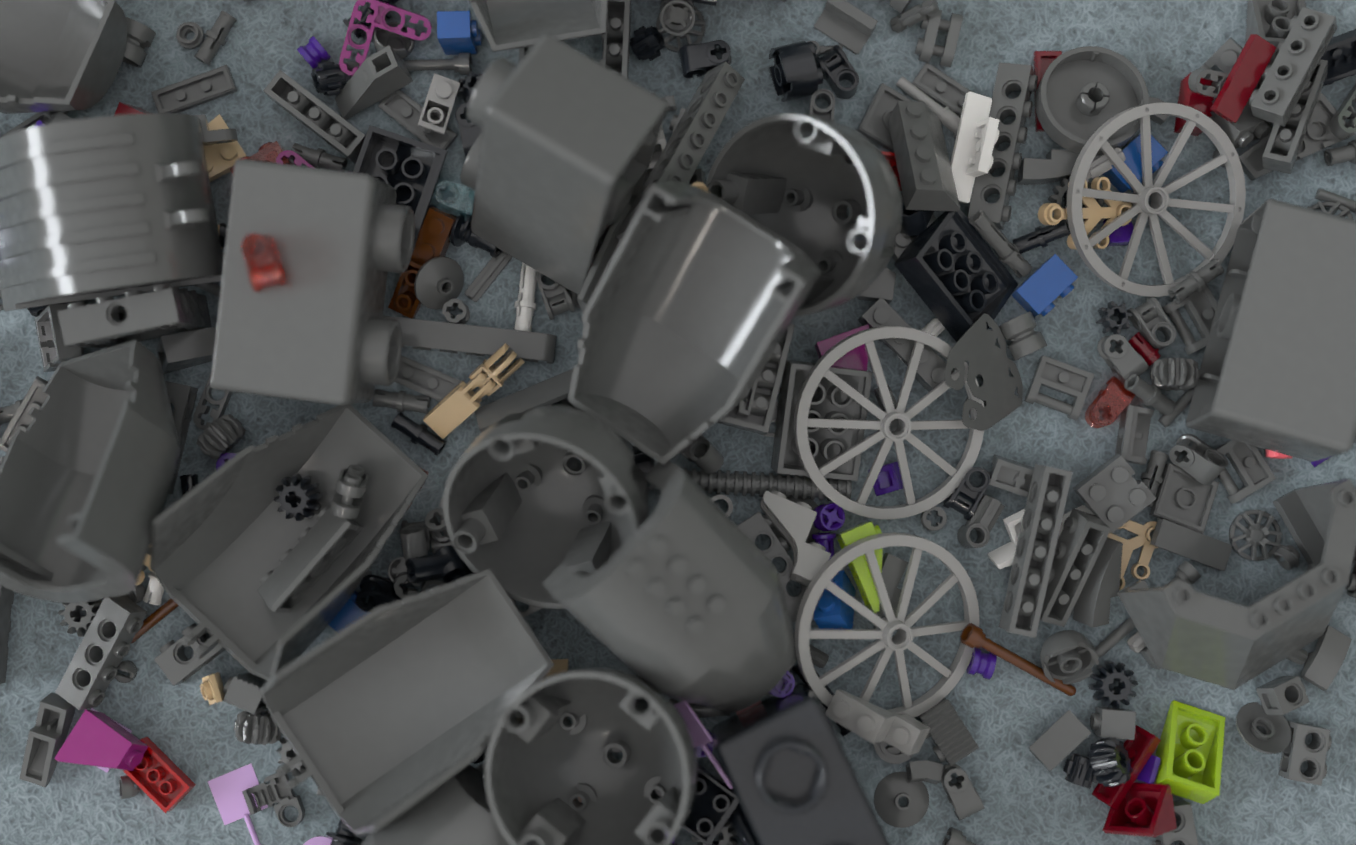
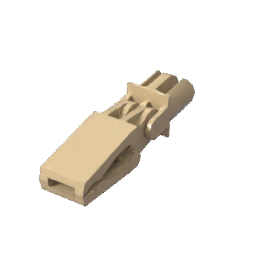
[423,343,525,439]

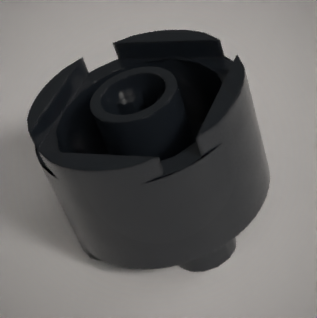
[769,41,823,102]

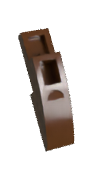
[388,207,456,319]

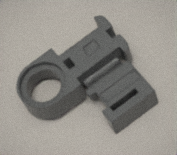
[242,773,305,827]

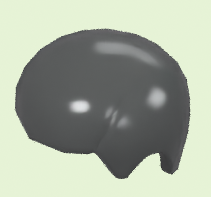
[373,22,415,59]

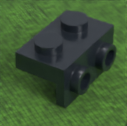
[1321,29,1356,86]

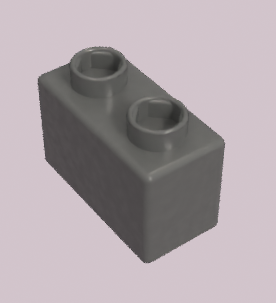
[460,34,668,295]
[211,159,415,405]
[1186,199,1356,462]

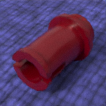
[1128,332,1161,366]

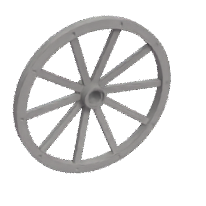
[1067,103,1246,297]
[794,326,984,519]
[795,532,979,718]

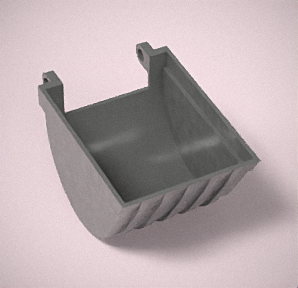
[0,113,238,312]

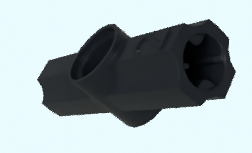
[406,546,474,583]

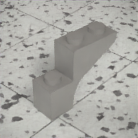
[760,491,831,586]
[826,689,930,756]

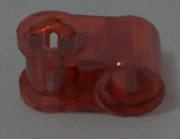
[241,233,287,293]
[1085,376,1136,428]

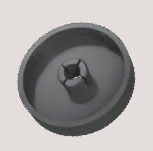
[1035,46,1149,156]

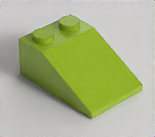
[836,521,883,613]
[1154,700,1225,804]

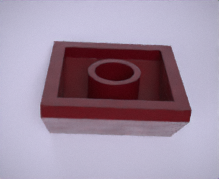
[1103,783,1177,837]

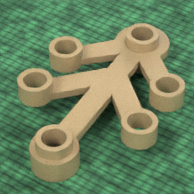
[1038,177,1132,250]
[1108,520,1158,591]

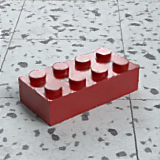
[123,737,196,813]

